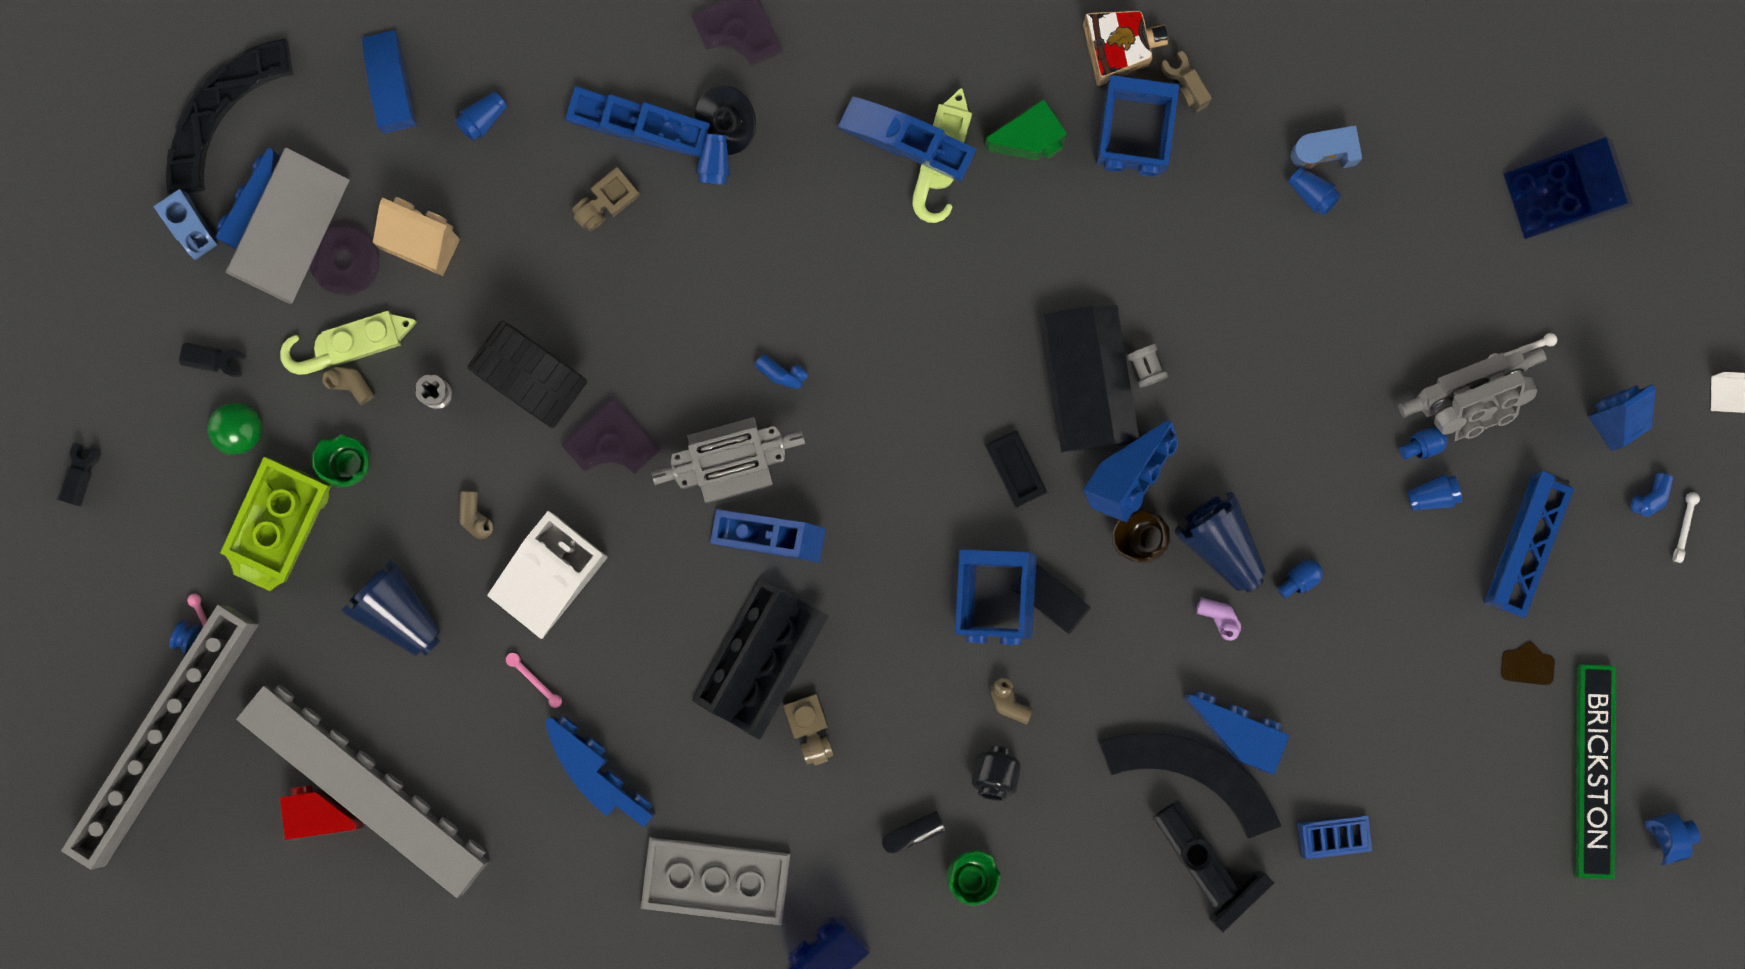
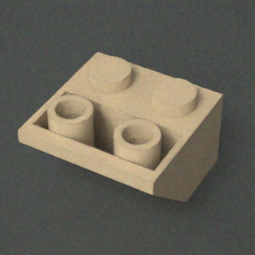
[373,197,460,276]

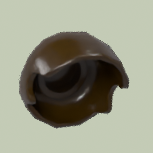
[1112,510,1170,563]

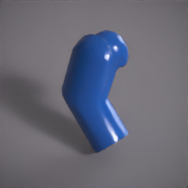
[755,354,808,389]
[1631,473,1674,517]

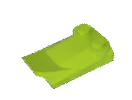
[220,457,331,592]

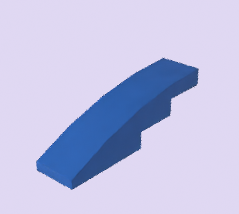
[565,86,710,157]

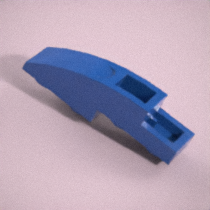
[838,97,977,183]
[545,715,656,827]

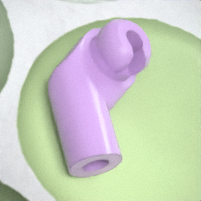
[1196,597,1241,641]

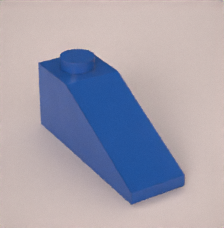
[710,509,826,563]

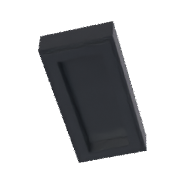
[985,430,1047,508]
[1209,871,1274,932]

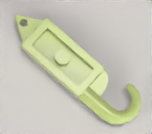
[912,88,972,223]
[280,311,417,375]

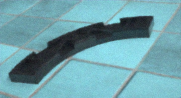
[166,38,293,195]
[1098,733,1281,839]

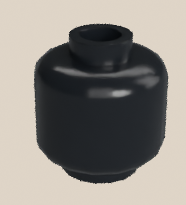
[972,746,1021,801]

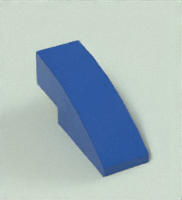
[362,30,417,134]

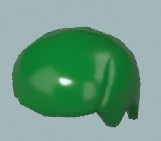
[207,403,262,456]
[312,434,370,488]
[947,850,1001,906]

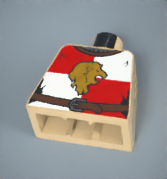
[1083,11,1168,86]

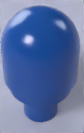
[1399,427,1448,460]
[1277,559,1323,599]

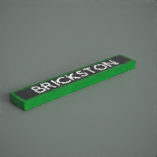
[1575,665,1616,879]

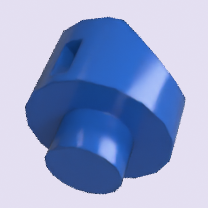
[1644,812,1701,866]

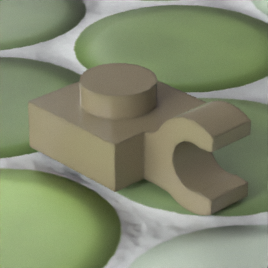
[1161,51,1212,114]

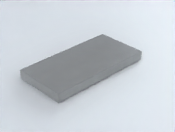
[225,147,350,304]
[641,837,790,925]

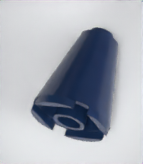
[1175,492,1266,592]
[340,560,440,656]

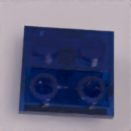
[786,916,870,969]

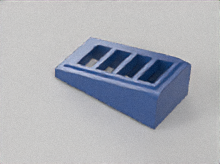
[1297,815,1372,859]

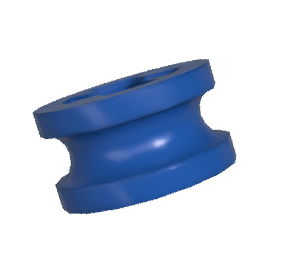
[169,619,201,654]

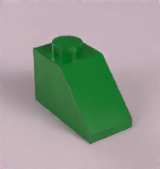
[985,100,1067,161]

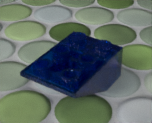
[1504,137,1634,239]

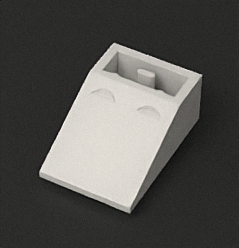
[487,511,608,639]

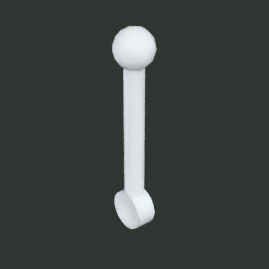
[1488,333,1557,358]
[1672,492,1700,563]

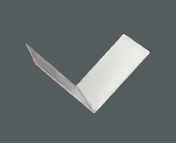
[1711,372,1745,413]

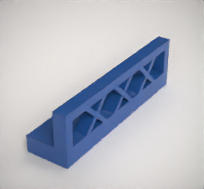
[1484,471,1574,618]

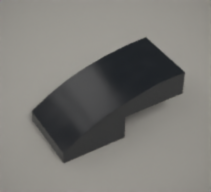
[1010,564,1091,635]

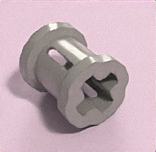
[1127,344,1169,388]
[415,375,453,410]

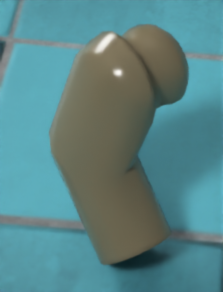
[322,367,374,405]
[459,491,494,539]

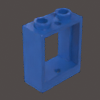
[1096,75,1179,177]
[955,550,1037,645]

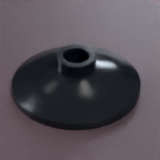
[695,85,756,155]

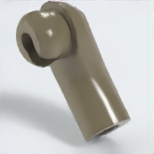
[990,677,1033,725]

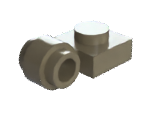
[572,167,640,232]
[783,694,834,766]

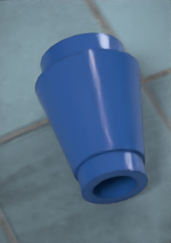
[455,92,507,141]
[696,134,730,185]
[1288,167,1341,216]
[1407,474,1462,511]

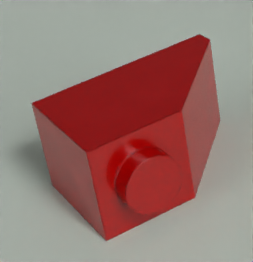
[280,785,364,840]

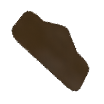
[1501,641,1555,685]

